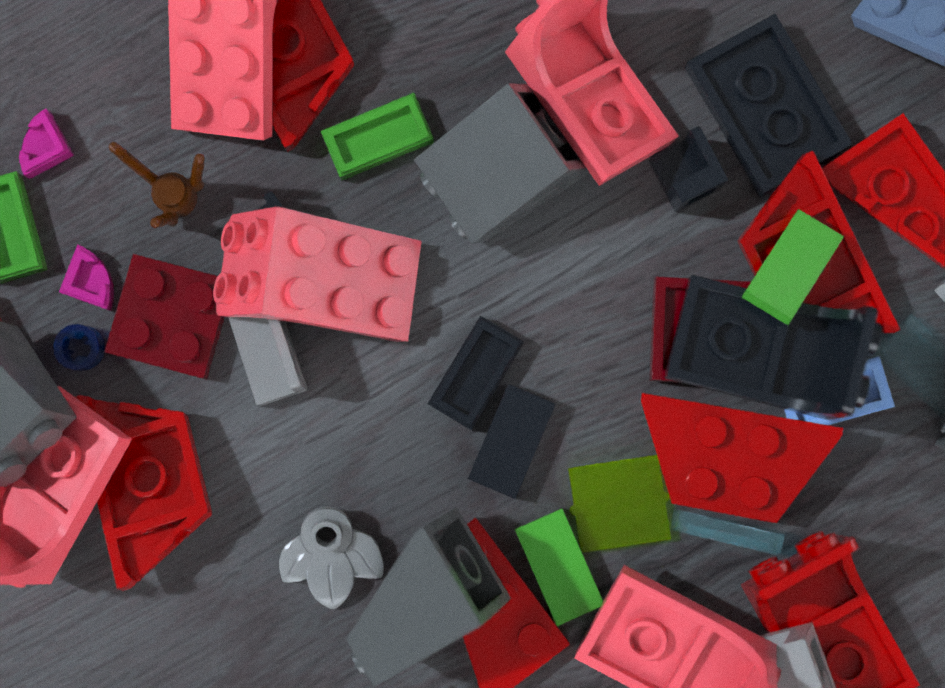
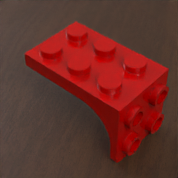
[740,531,920,688]

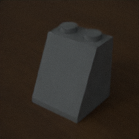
[414,83,590,244]
[0,321,77,487]
[346,507,511,687]

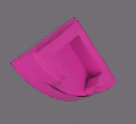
[19,108,74,179]
[59,244,114,311]

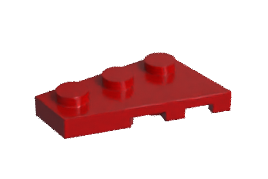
[822,113,945,270]
[463,517,570,688]

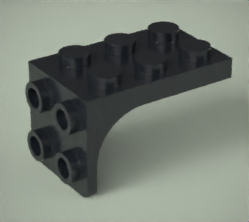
[664,275,882,420]

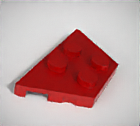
[272,0,355,152]
[737,151,901,333]
[641,393,844,523]
[75,395,212,591]

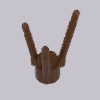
[108,142,205,228]

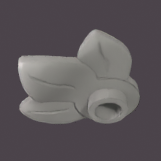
[279,506,384,609]

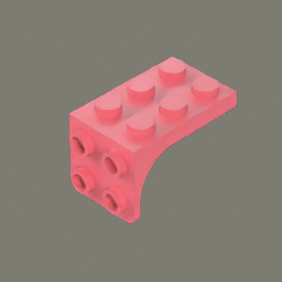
[168,0,277,141]
[505,0,679,186]
[213,207,422,342]
[0,386,132,588]
[574,565,781,688]

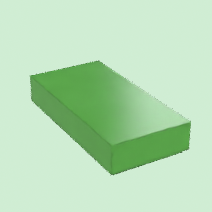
[321,93,434,181]
[0,171,48,284]
[742,209,844,325]
[514,508,603,626]

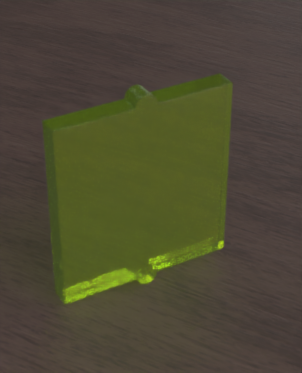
[568,455,671,553]

